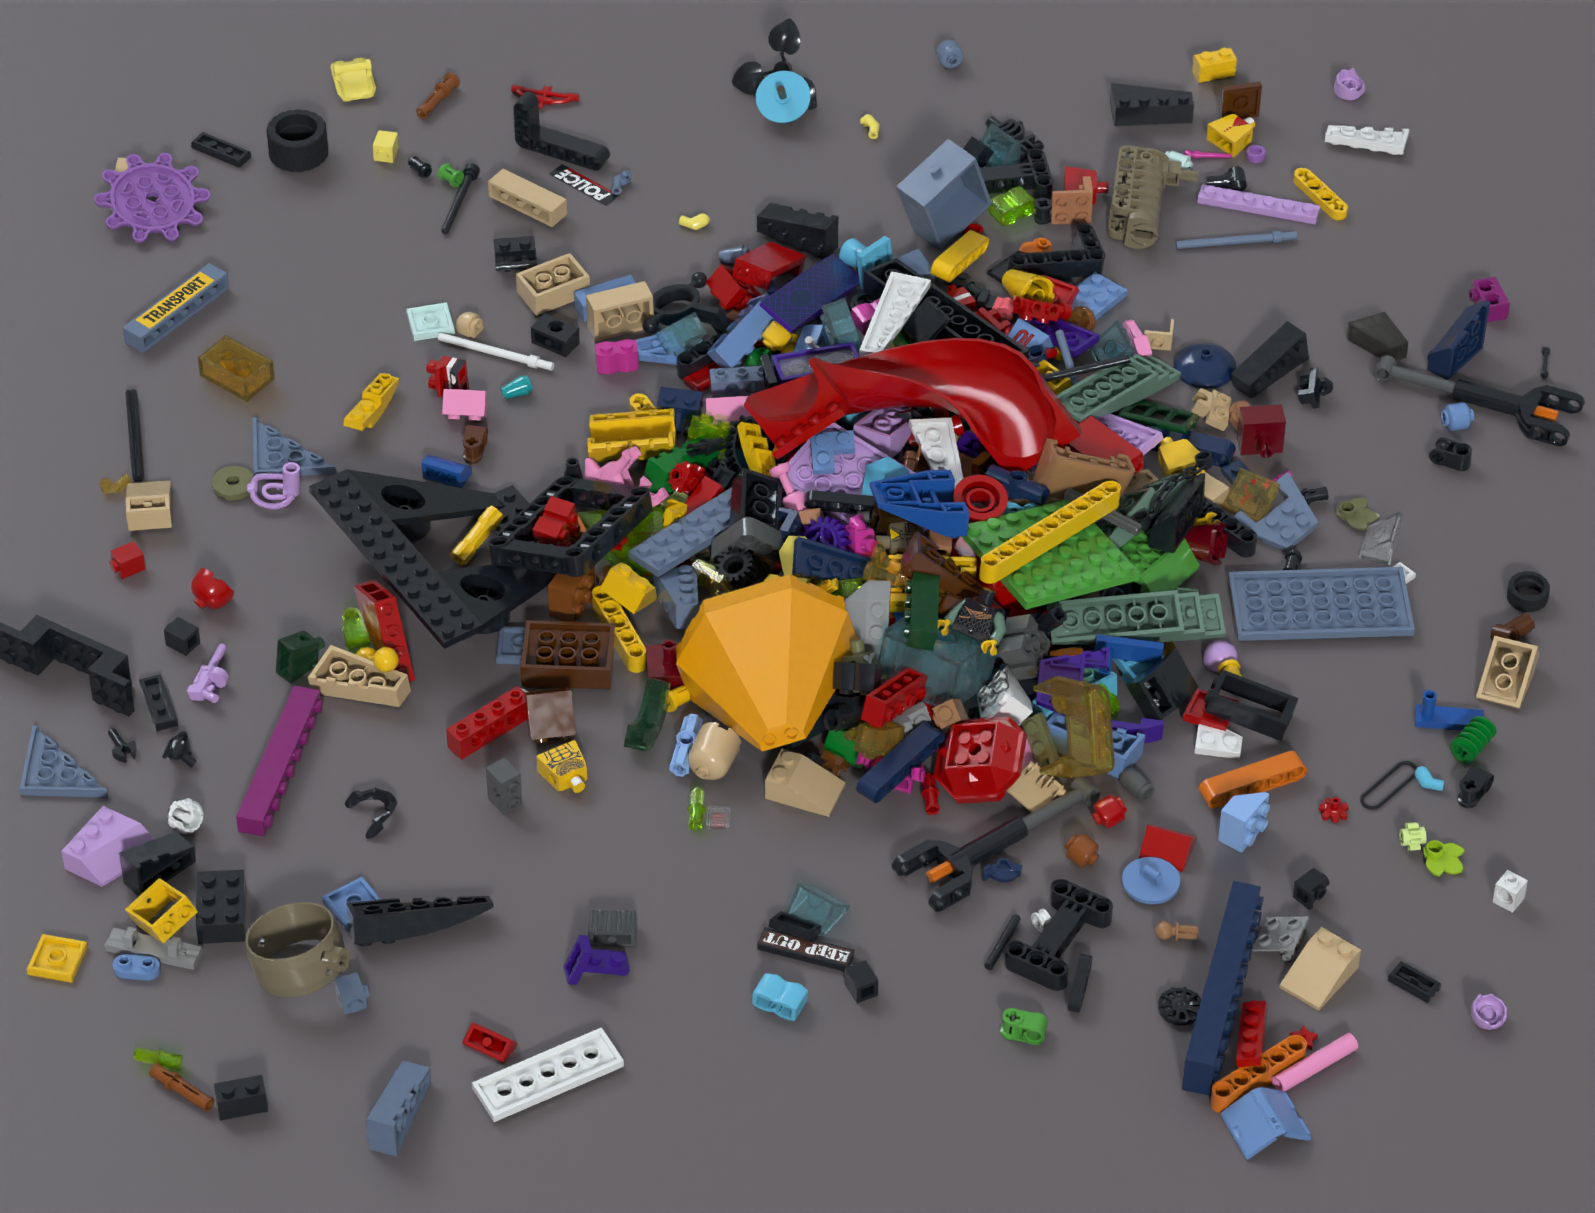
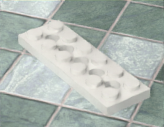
[472,1027,624,1122]

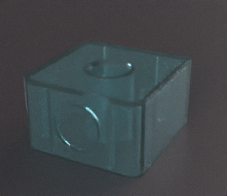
[878,617,999,707]

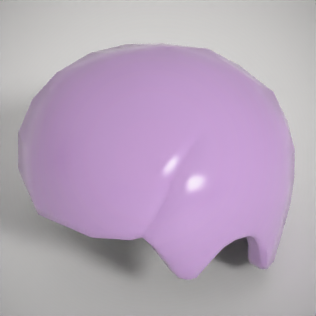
[1203,640,1237,673]
[1471,994,1507,1030]

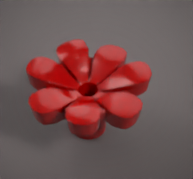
[1318,797,1349,823]

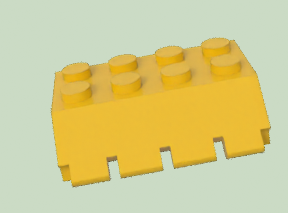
[587,408,676,463]

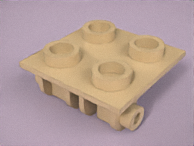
[1007,761,1066,812]

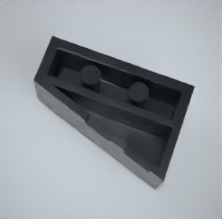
[119,832,196,896]

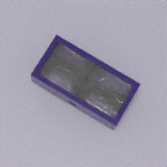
[771,342,859,385]

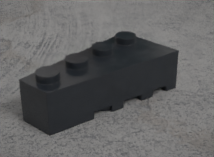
[1110,83,1194,126]
[1231,321,1309,398]

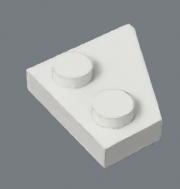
[1195,724,1243,759]

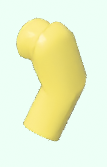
[860,114,880,139]
[679,213,710,230]

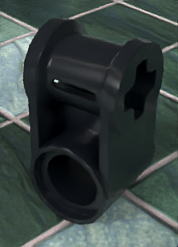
[1429,437,1472,471]
[1457,766,1494,808]

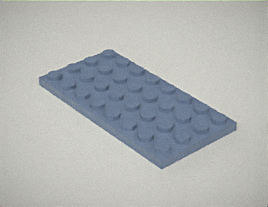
[1228,567,1415,641]

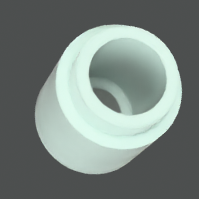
[1165,151,1193,170]

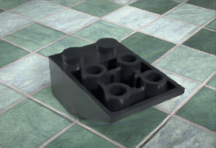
[1126,649,1198,720]

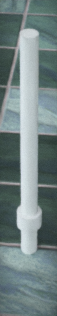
[438,333,554,371]

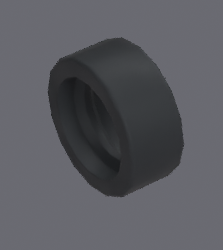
[1507,571,1550,612]

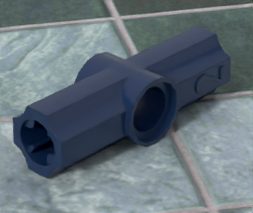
[985,465,1050,506]

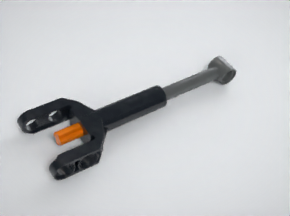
[1373,355,1585,446]
[891,776,1100,912]

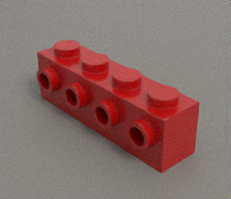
[861,667,928,728]

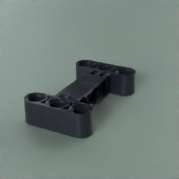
[980,149,1053,199]
[1004,879,1113,991]

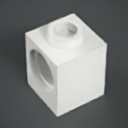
[1492,870,1528,913]

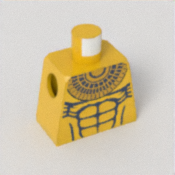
[536,740,587,793]

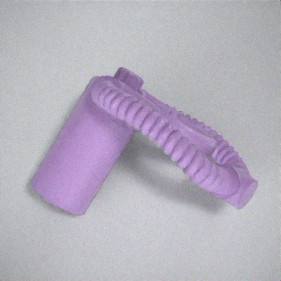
[247,462,300,510]

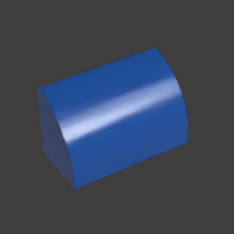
[421,455,472,488]

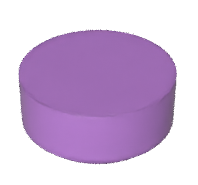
[1246,145,1266,163]

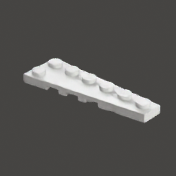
[859,271,931,356]

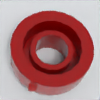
[952,475,1008,524]

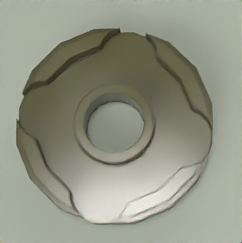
[212,466,254,501]

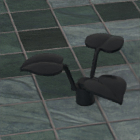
[732,18,817,110]

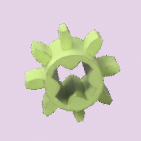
[1399,822,1426,851]

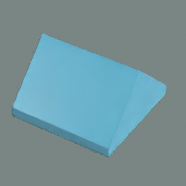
[862,456,909,496]

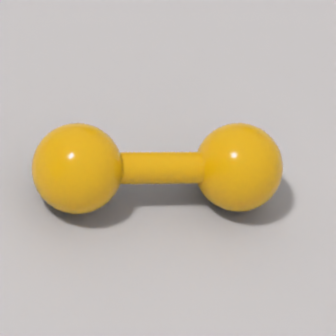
[356,647,399,672]

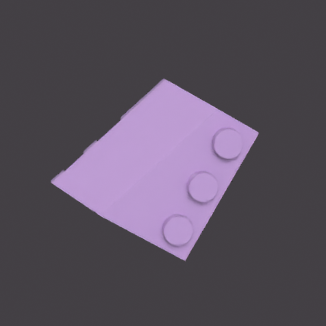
[62,806,154,887]

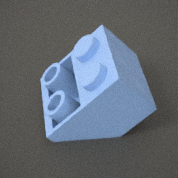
[1218,792,1270,853]

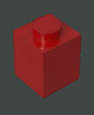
[109,541,145,579]

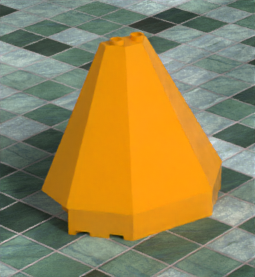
[676,574,858,752]

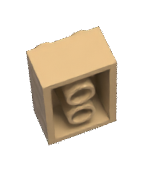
[516,253,590,316]
[586,281,654,342]

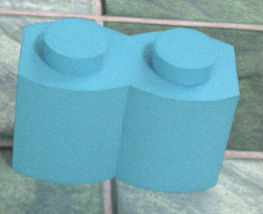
[752,973,808,1021]

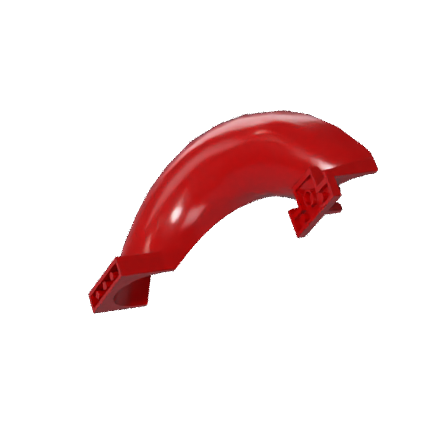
[744,338,1081,472]

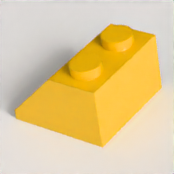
[600,562,657,614]

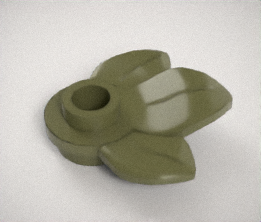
[1336,498,1380,530]

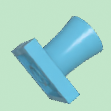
[839,236,893,290]

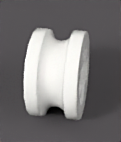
[1031,909,1051,933]

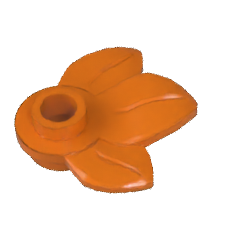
[1019,238,1054,253]

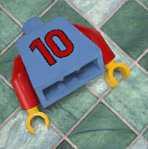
[1004,318,1063,361]

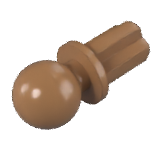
[1155,921,1199,941]

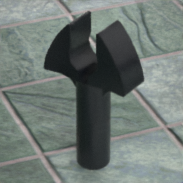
[108,728,136,763]

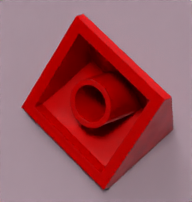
[1139,824,1197,872]

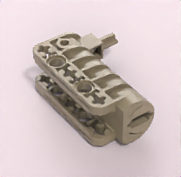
[1107,145,1199,249]

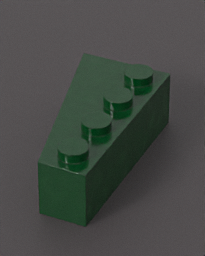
[903,572,940,651]

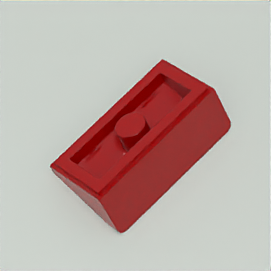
[462,1022,518,1063]

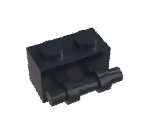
[493,236,537,272]

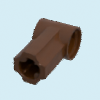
[1490,613,1535,642]

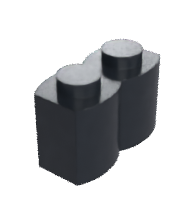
[833,662,882,696]

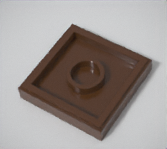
[1219,81,1262,119]

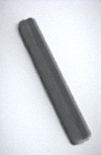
[1064,488,1142,535]

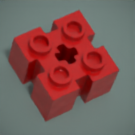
[533,496,581,547]

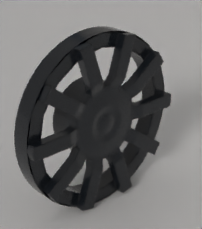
[1158,987,1201,1026]

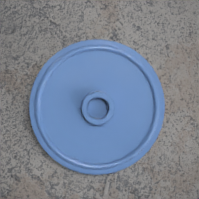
[1122,857,1180,904]

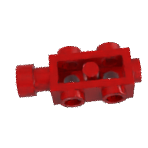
[1013,296,1072,324]
[668,460,711,495]

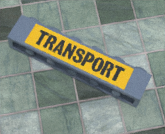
[123,263,229,353]

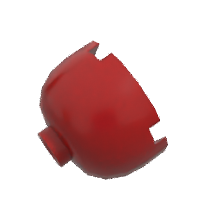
[190,567,234,610]

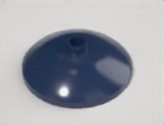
[1174,343,1236,389]

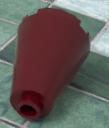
[1185,522,1228,566]

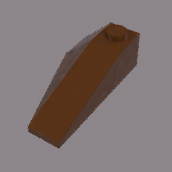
[900,531,984,598]

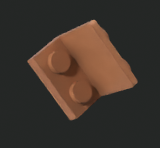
[1051,176,1093,224]

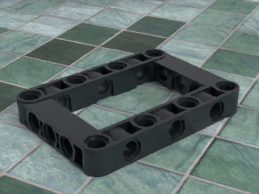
[488,476,653,577]

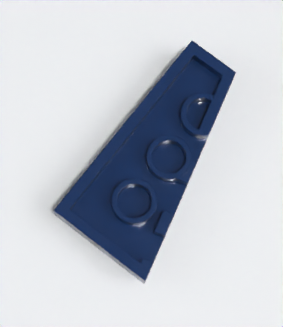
[792,536,879,583]

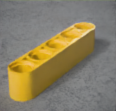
[930,230,989,282]
[592,585,647,673]

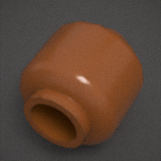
[1064,833,1099,868]

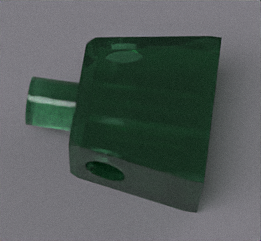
[276,631,325,684]

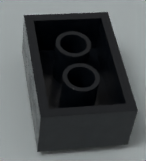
[196,870,246,944]

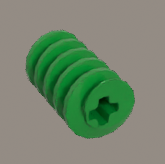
[1450,716,1497,764]

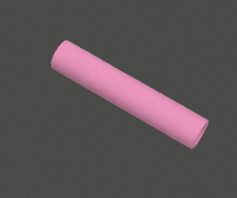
[1271,1033,1358,1092]

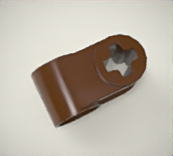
[462,425,488,464]

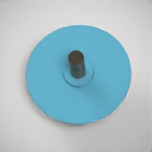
[756,71,811,124]

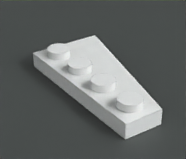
[1325,125,1410,155]
[908,418,964,490]

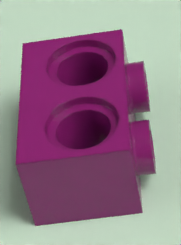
[1469,277,1510,322]

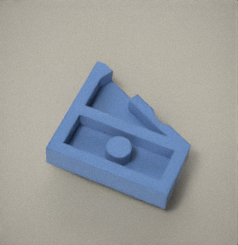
[636,331,682,365]

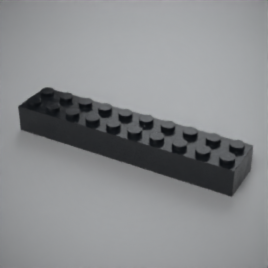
[863,258,1029,359]

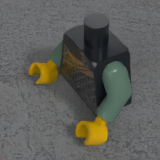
[937,588,1006,656]

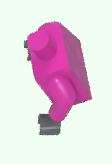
[845,511,877,560]

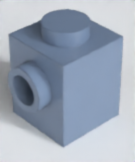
[334,972,370,1015]

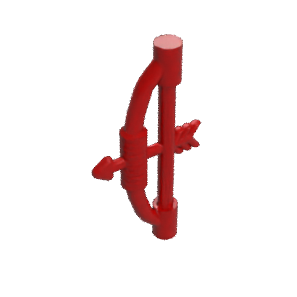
[511,85,580,109]

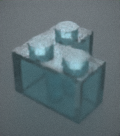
[655,312,707,356]

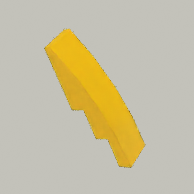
[737,422,776,478]

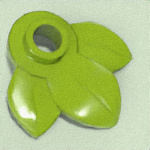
[1423,840,1464,877]

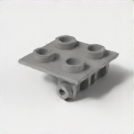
[1253,916,1309,961]

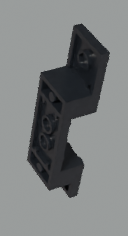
[0,615,135,717]

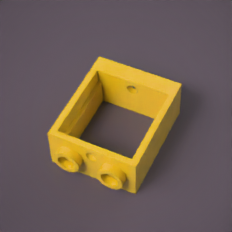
[125,878,198,944]

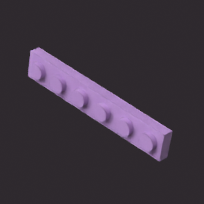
[1197,185,1320,224]

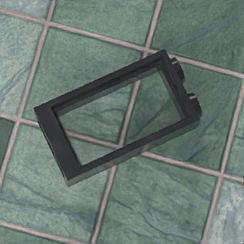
[1204,670,1299,741]

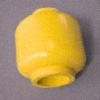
[762,321,793,352]

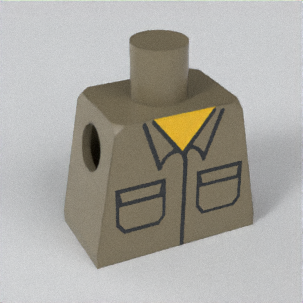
[875,522,925,555]

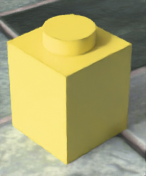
[373,130,399,163]

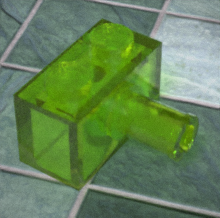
[687,413,733,453]

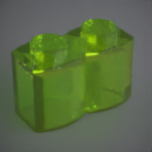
[988,187,1035,226]

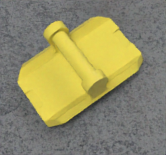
[330,58,376,101]

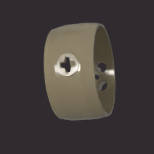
[245,902,351,997]

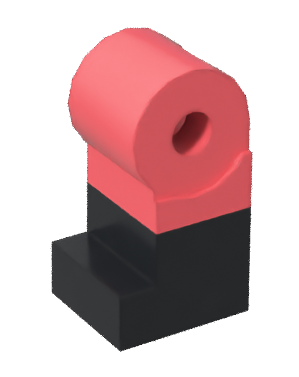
[976,289,1015,321]

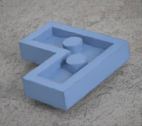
[810,430,855,475]

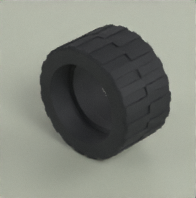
[266,109,328,172]

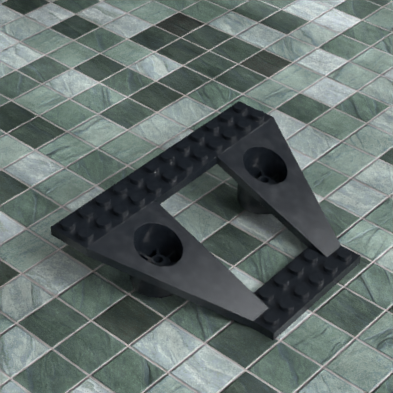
[309,469,556,649]

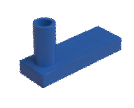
[1094,634,1164,674]
[1415,690,1484,731]

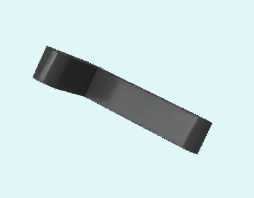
[711,517,784,565]

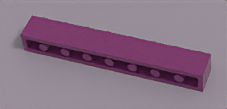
[236,686,323,837]

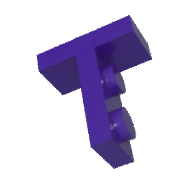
[563,935,630,985]

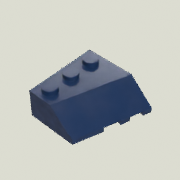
[1427,300,1490,380]

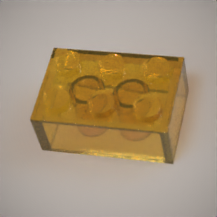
[198,335,275,402]

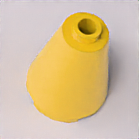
[1002,269,1055,302]

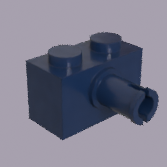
[657,386,704,434]

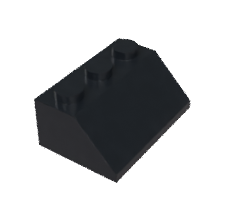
[730,468,782,531]

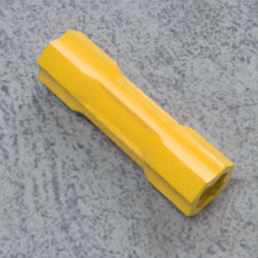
[450,506,504,566]

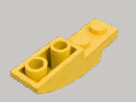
[343,373,399,431]

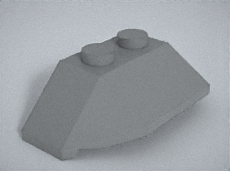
[845,580,891,670]

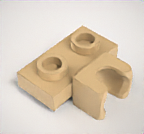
[1191,388,1232,432]

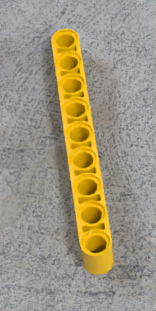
[979,481,1121,584]

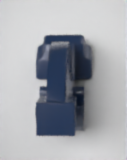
[982,858,1023,882]

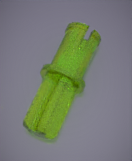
[687,787,706,831]
[133,1047,183,1070]

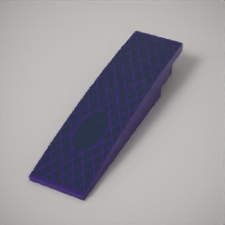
[759,254,860,333]

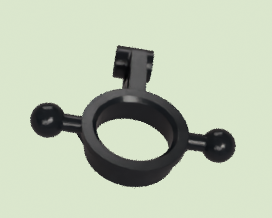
[642,272,731,335]

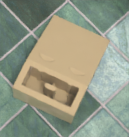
[126,480,172,531]

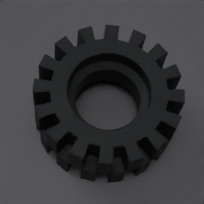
[715,549,758,591]

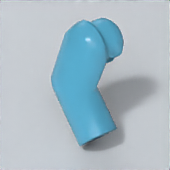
[1415,766,1444,791]

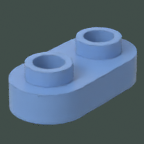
[113,954,161,981]

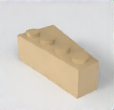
[308,645,411,707]

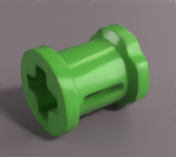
[437,163,464,188]

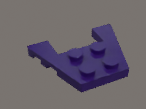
[1036,647,1110,731]

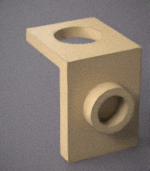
[1144,319,1174,351]

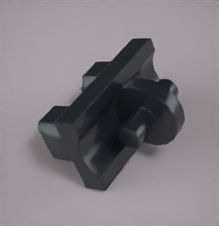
[1298,367,1333,409]

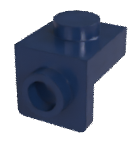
[777,507,803,542]

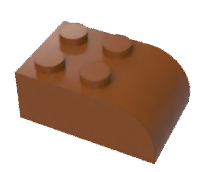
[548,566,595,622]

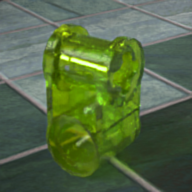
[342,607,370,650]

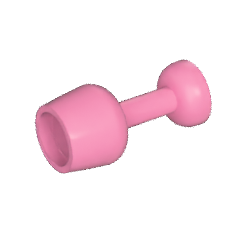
[769,462,809,512]

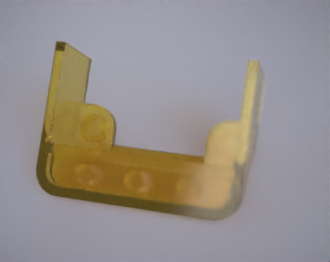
[1033,676,1115,779]

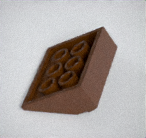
[520,620,615,689]

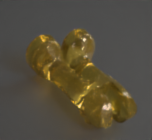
[862,544,911,590]

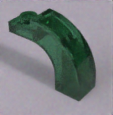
[623,677,671,752]

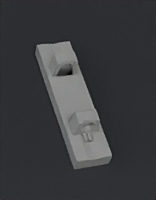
[105,927,203,970]

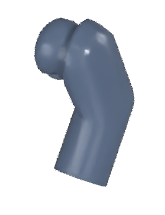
[612,170,632,195]

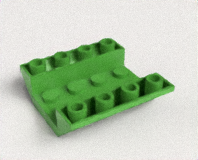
[1119,522,1200,594]

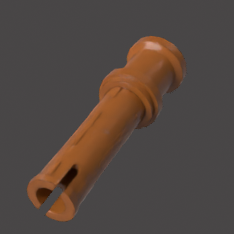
[416,73,460,119]

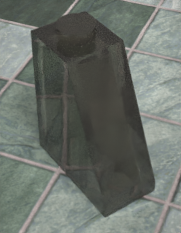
[1346,312,1409,361]

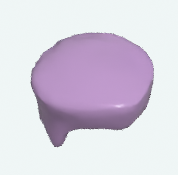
[1333,68,1366,100]

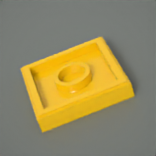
[26,934,88,983]

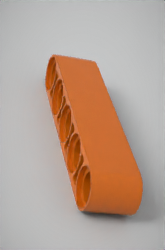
[1198,751,1308,809]
[1210,1035,1307,1113]

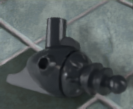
[162,731,197,768]

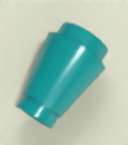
[500,375,533,400]

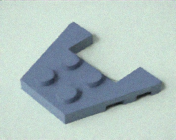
[1233,472,1318,552]

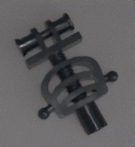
[985,116,1044,162]

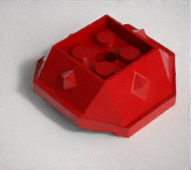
[934,717,1027,804]

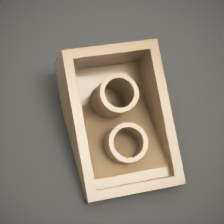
[1476,636,1539,709]
[765,749,845,817]
[1279,927,1361,1011]

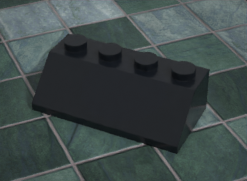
[1147,473,1205,553]

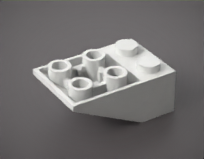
[977,665,1033,726]

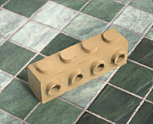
[488,169,567,227]

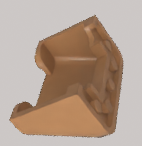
[1032,438,1135,500]

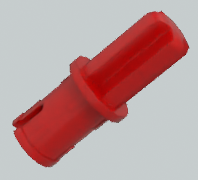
[921,773,940,815]

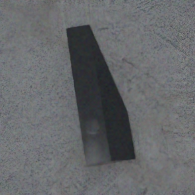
[346,896,494,946]

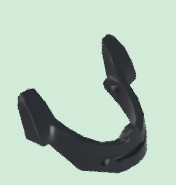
[894,407,935,419]
[345,788,397,839]

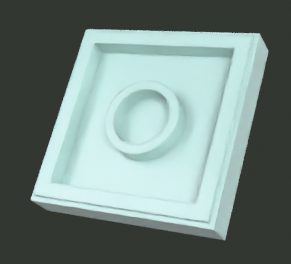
[406,302,455,341]

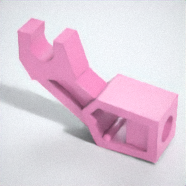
[1122,319,1152,357]

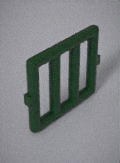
[1118,400,1200,434]

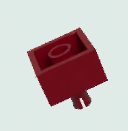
[1237,404,1286,458]
[646,639,684,696]

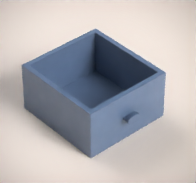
[896,139,992,251]

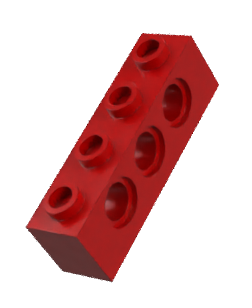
[446,686,527,760]

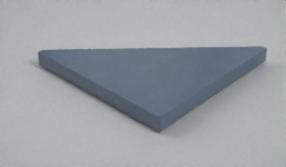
[252,417,337,476]
[19,725,108,798]

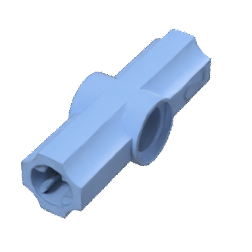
[669,714,704,777]

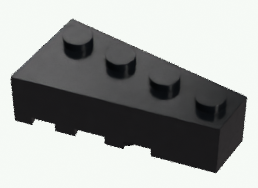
[757,203,839,259]

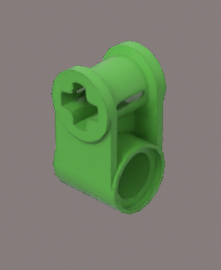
[1000,1008,1048,1045]

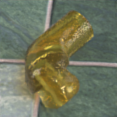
[99,474,132,493]

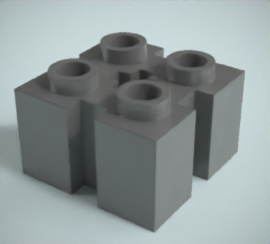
[997,614,1051,680]

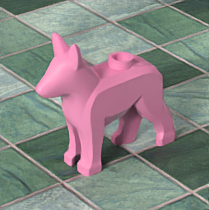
[584,446,669,507]

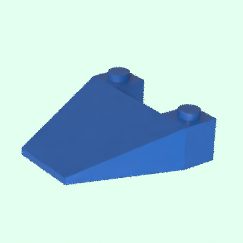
[869,470,970,538]

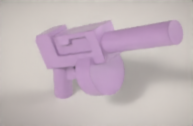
[187,644,229,703]

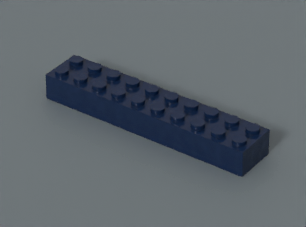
[1182,881,1264,1096]

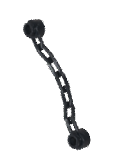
[1132,451,1214,530]

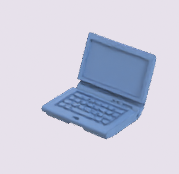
[1220,1087,1311,1160]

